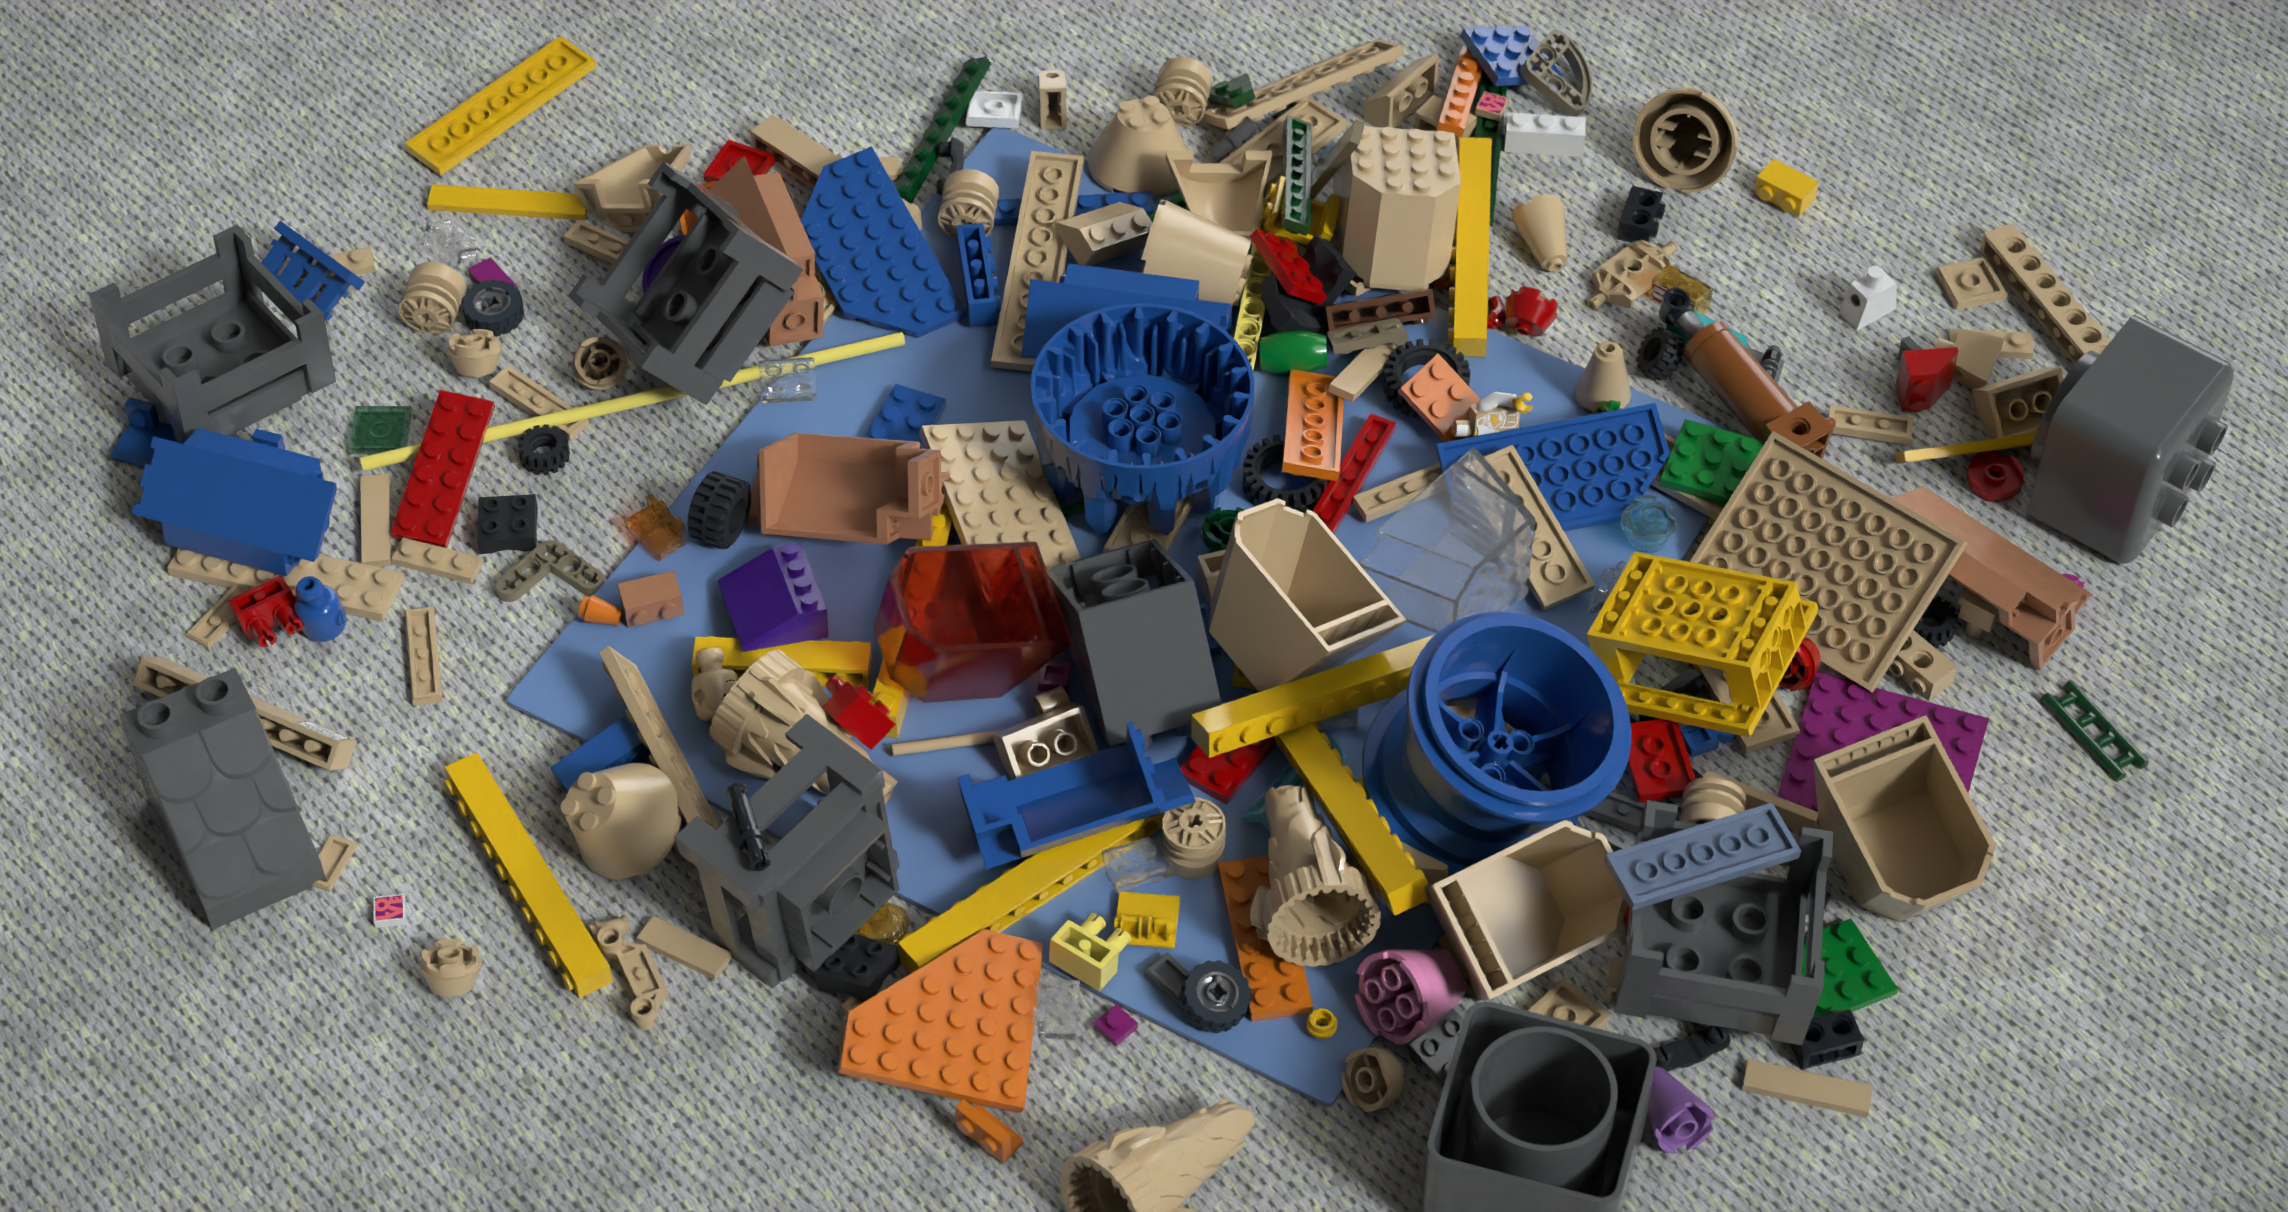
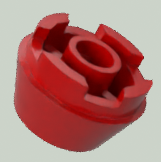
[1505,286,1558,337]
[1778,636,1821,692]

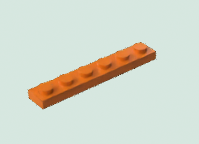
[1436,46,1483,137]

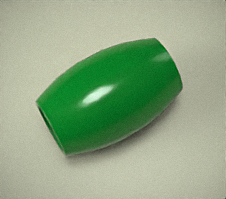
[1260,330,1327,375]

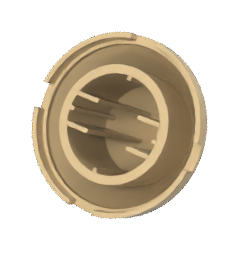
[1632,87,1738,193]

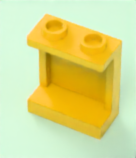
[1262,176,1341,246]

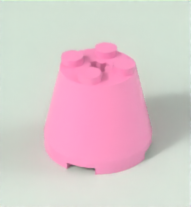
[1355,949,1467,1045]

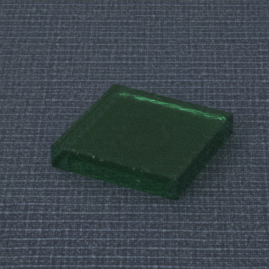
[349,406,413,454]

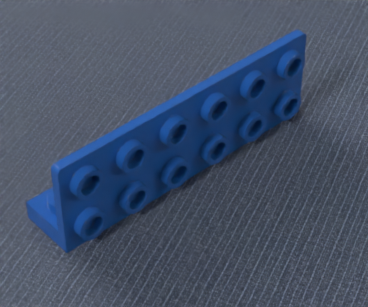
[110,397,286,468]

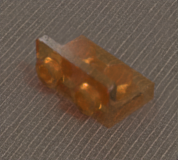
[624,494,686,561]

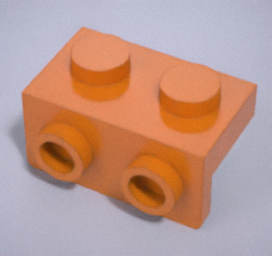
[955,1099,1023,1163]

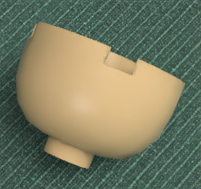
[1341,1047,1405,1112]

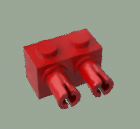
[228,575,303,648]
[823,676,896,750]

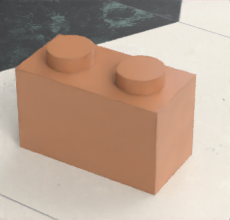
[618,571,685,628]

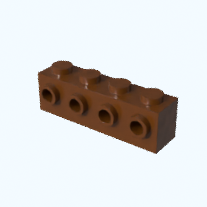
[1319,289,1436,333]

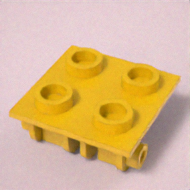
[1114,891,1180,949]

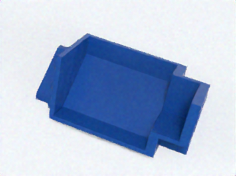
[1021,263,1232,359]
[132,428,337,576]
[957,721,1196,869]

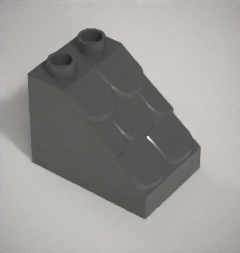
[1044,539,1222,749]
[120,668,326,930]

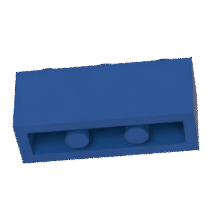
[550,717,649,794]

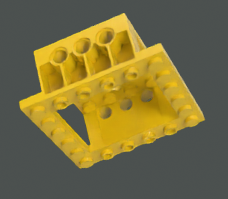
[1587,552,1819,738]

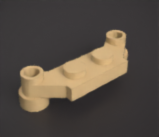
[597,926,669,1030]

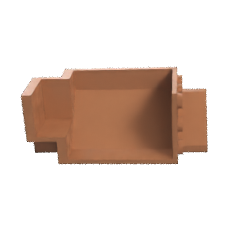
[696,156,824,346]
[745,433,951,544]
[1891,487,2093,670]

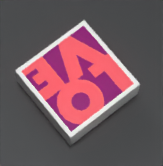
[374,894,406,928]

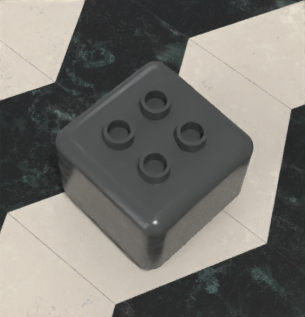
[2027,315,2234,564]
[1421,1001,1656,1212]

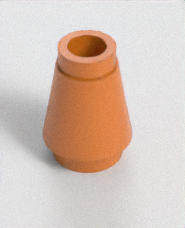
[578,595,623,626]

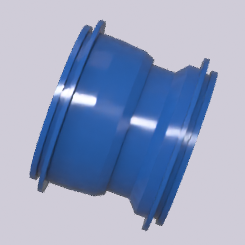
[1362,611,1631,877]

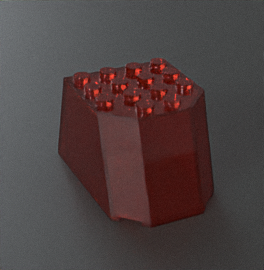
[874,542,1072,703]

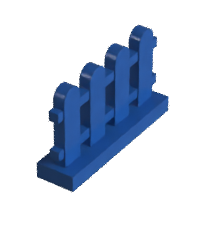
[261,221,365,321]

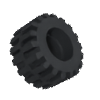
[687,471,751,549]

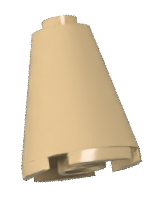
[1511,194,1567,272]
[1576,341,1631,415]

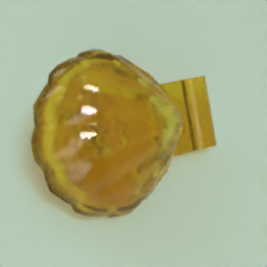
[855,902,910,945]

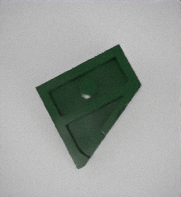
[1207,73,1255,109]

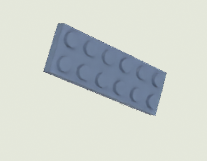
[1604,803,1801,911]

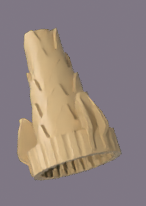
[709,649,898,806]
[1250,784,1381,967]
[1059,1098,1255,1212]

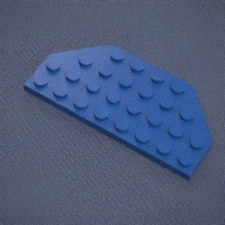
[801,146,966,338]
[1436,403,1670,531]

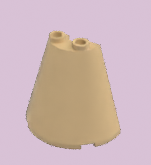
[573,144,691,233]
[1166,150,1272,240]

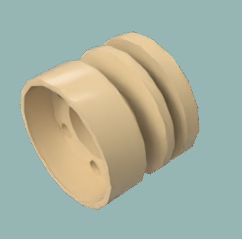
[1153,57,1212,127]
[938,169,999,239]
[398,262,466,334]
[1679,777,1746,825]
[1162,797,1226,879]

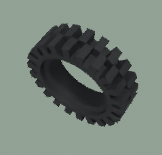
[1383,339,1470,418]
[1243,434,1330,513]

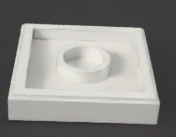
[966,91,1023,128]

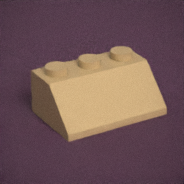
[1363,54,1439,128]
[1054,202,1152,266]
[1972,367,2064,439]
[992,702,1099,780]

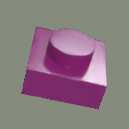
[1038,660,1071,693]
[1094,1004,1138,1047]

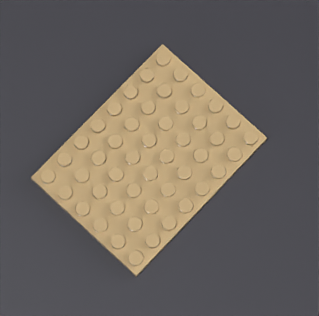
[1690,431,1968,693]

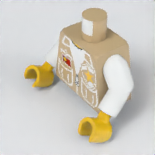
[1453,392,1533,438]

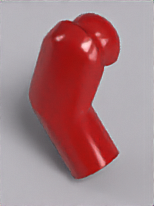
[1487,296,1505,330]

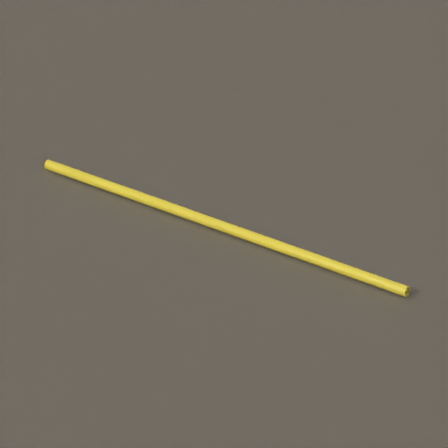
[360,332,905,471]

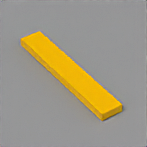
[427,184,588,221]
[1895,433,2036,464]

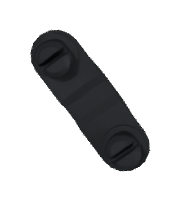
[937,137,964,196]
[1638,668,1709,722]
[1654,1025,1731,1072]

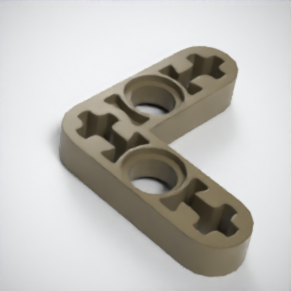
[496,540,604,602]

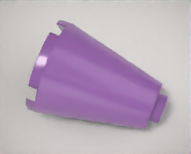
[1647,1067,1715,1154]

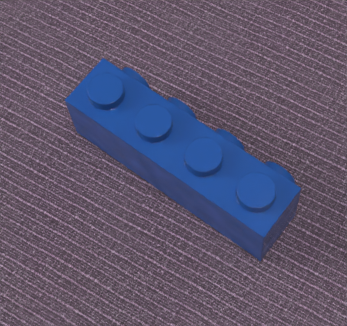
[956,223,1001,327]

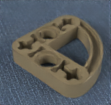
[1520,30,1592,117]

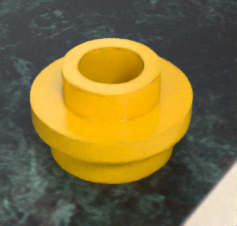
[1306,1008,1338,1039]

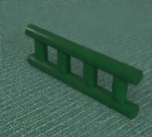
[2040,680,2149,782]

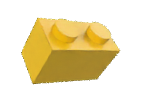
[1754,159,1819,217]

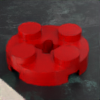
[1966,451,2025,502]

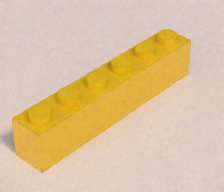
[692,636,872,688]

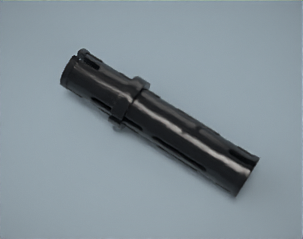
[726,783,771,871]

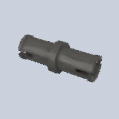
[1208,116,1258,163]

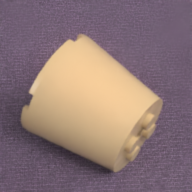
[1141,199,1253,307]

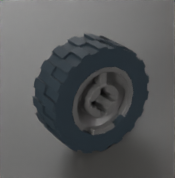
[462,279,524,336]
[1179,960,1252,1033]

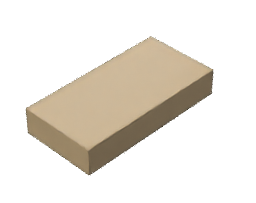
[312,834,358,892]

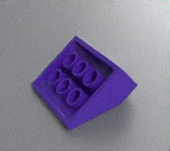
[718,543,829,652]

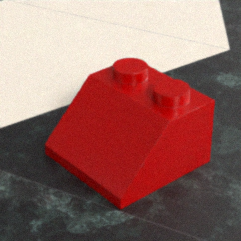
[1895,347,1959,412]

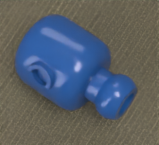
[293,576,347,642]

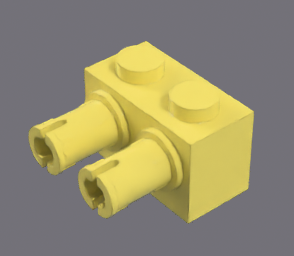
[1049,913,1131,992]

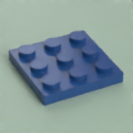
[1460,26,1562,86]

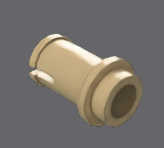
[588,915,629,942]

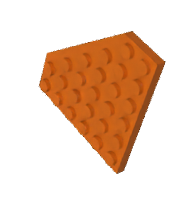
[838,929,1043,1113]

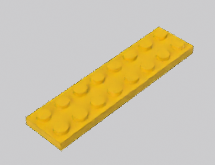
[404,36,596,176]

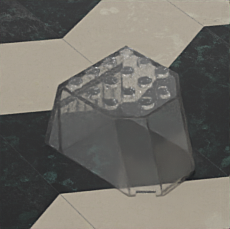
[1358,447,1535,633]

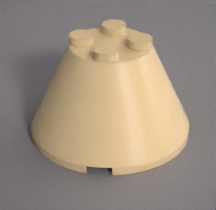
[1087,96,1188,198]
[561,763,681,881]

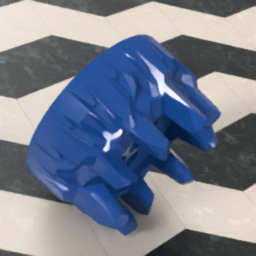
[1030,303,1255,536]

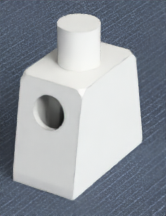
[1839,266,1897,330]

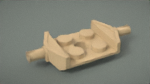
[1587,240,1678,311]

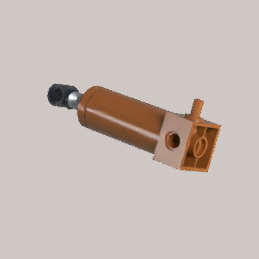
[1659,287,1836,459]

